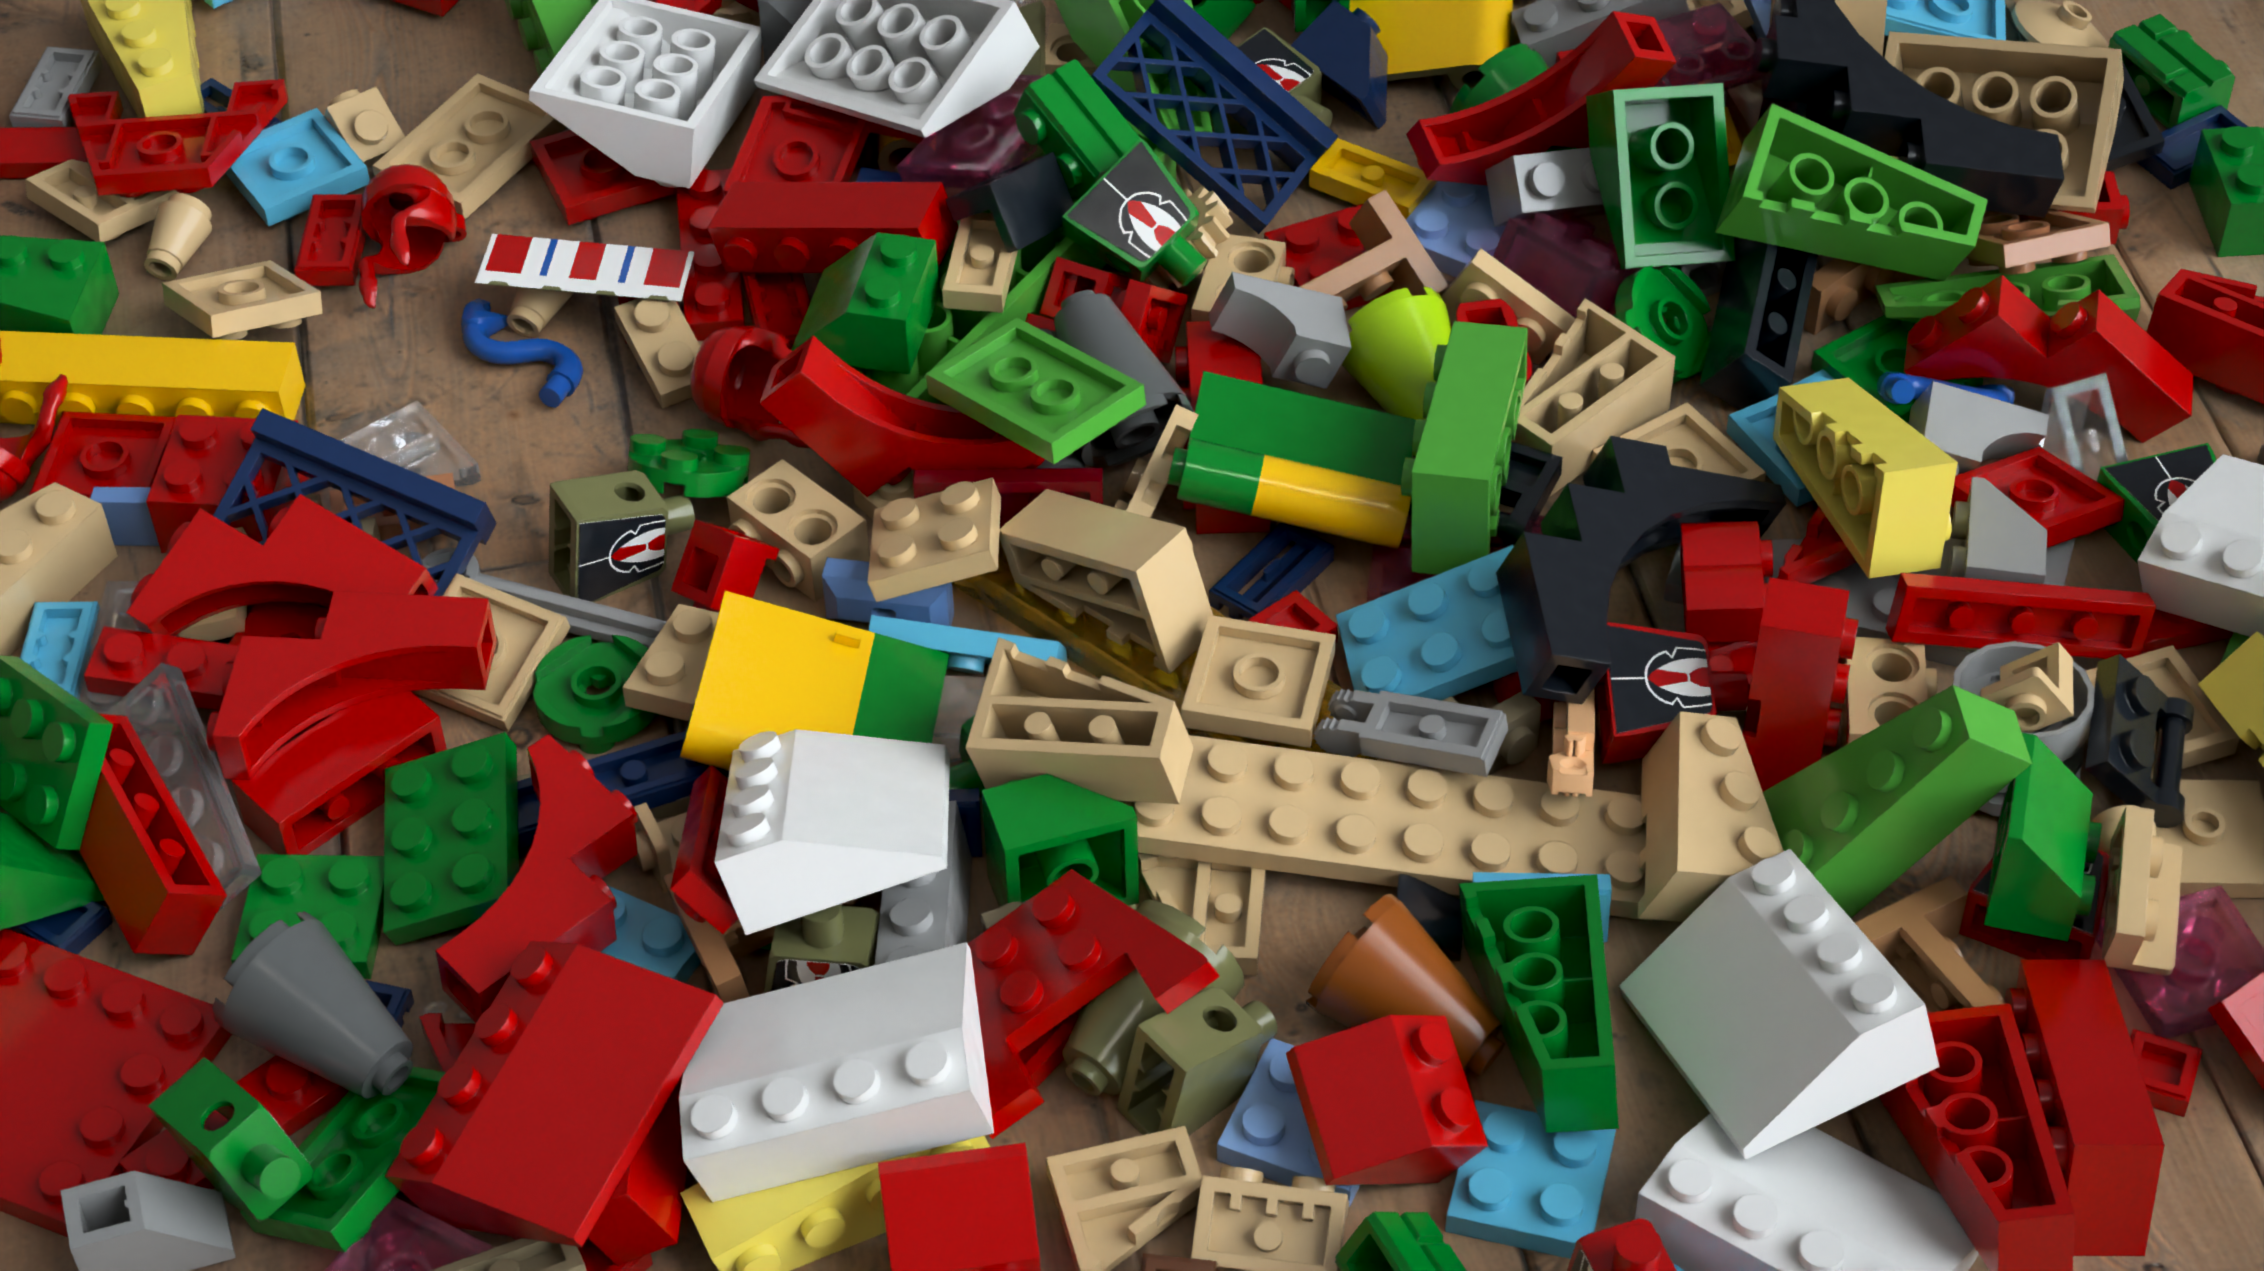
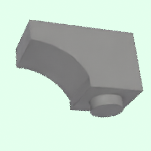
[1209,272,1351,389]
[1908,381,2049,475]

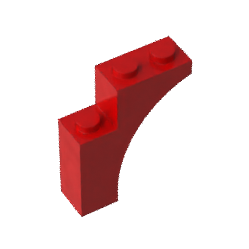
[1406,11,1677,186]
[1904,275,2193,443]
[759,335,1045,497]
[126,494,438,636]
[207,591,497,780]
[435,734,638,1023]

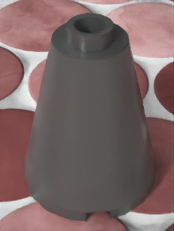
[1054,290,1195,466]
[213,911,413,1099]

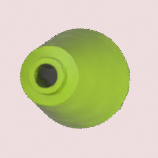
[1341,287,1452,420]

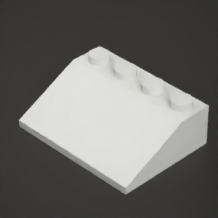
[529,0,762,189]
[753,0,1040,138]
[2137,454,2264,637]
[715,729,950,935]
[1619,849,1939,1160]
[679,942,994,1202]
[1635,1113,1979,1271]

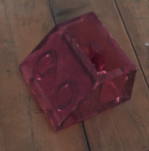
[1654,3,1761,92]
[1493,213,1642,318]

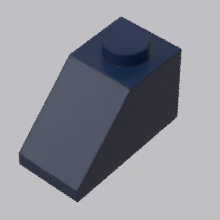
[1291,0,1388,129]

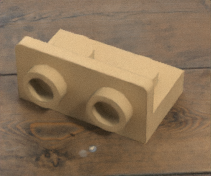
[2101,805,2183,976]
[1191,1166,1349,1271]

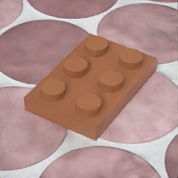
[1965,209,2111,275]

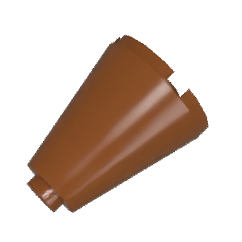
[1306,894,1505,1077]

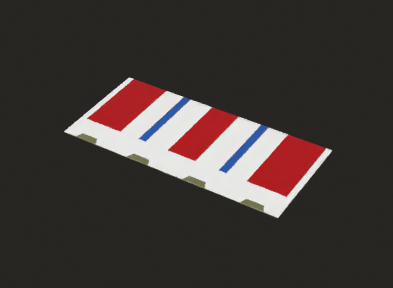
[475,234,694,302]

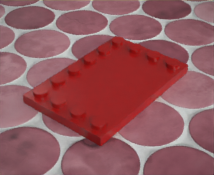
[0,929,232,1238]

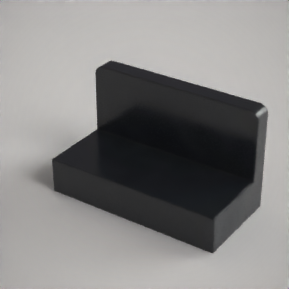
[945,152,1074,253]

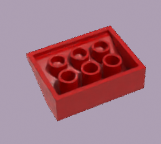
[385,940,724,1247]

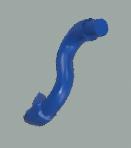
[461,298,584,408]
[1877,372,2015,404]

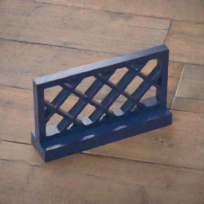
[1091,0,1338,234]
[213,408,497,596]

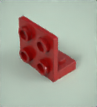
[1025,279,1189,364]

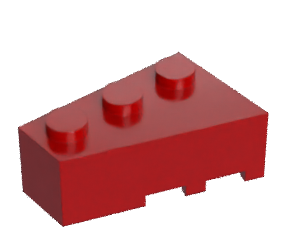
[2147,269,2264,404]
[1742,577,1859,792]

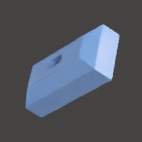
[822,557,954,626]

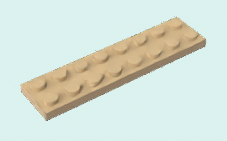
[1121,735,1652,921]

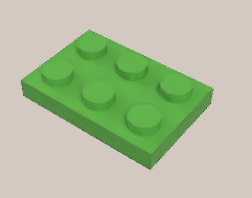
[925,317,1146,464]

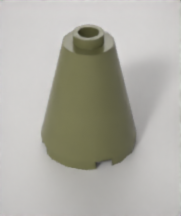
[1062,899,1245,1096]

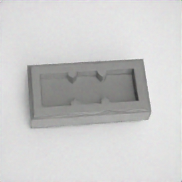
[9,46,103,127]

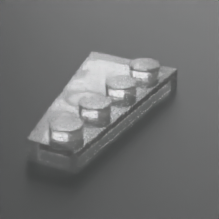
[106,662,262,912]

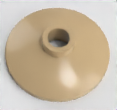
[2012,0,2109,48]

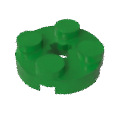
[1612,265,1711,385]
[627,429,750,498]
[533,635,659,755]

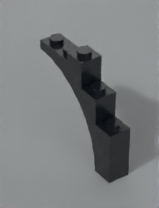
[1753,0,2064,218]
[1496,436,1786,704]

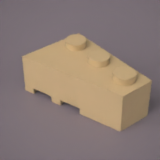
[999,489,1213,675]
[965,637,1194,804]

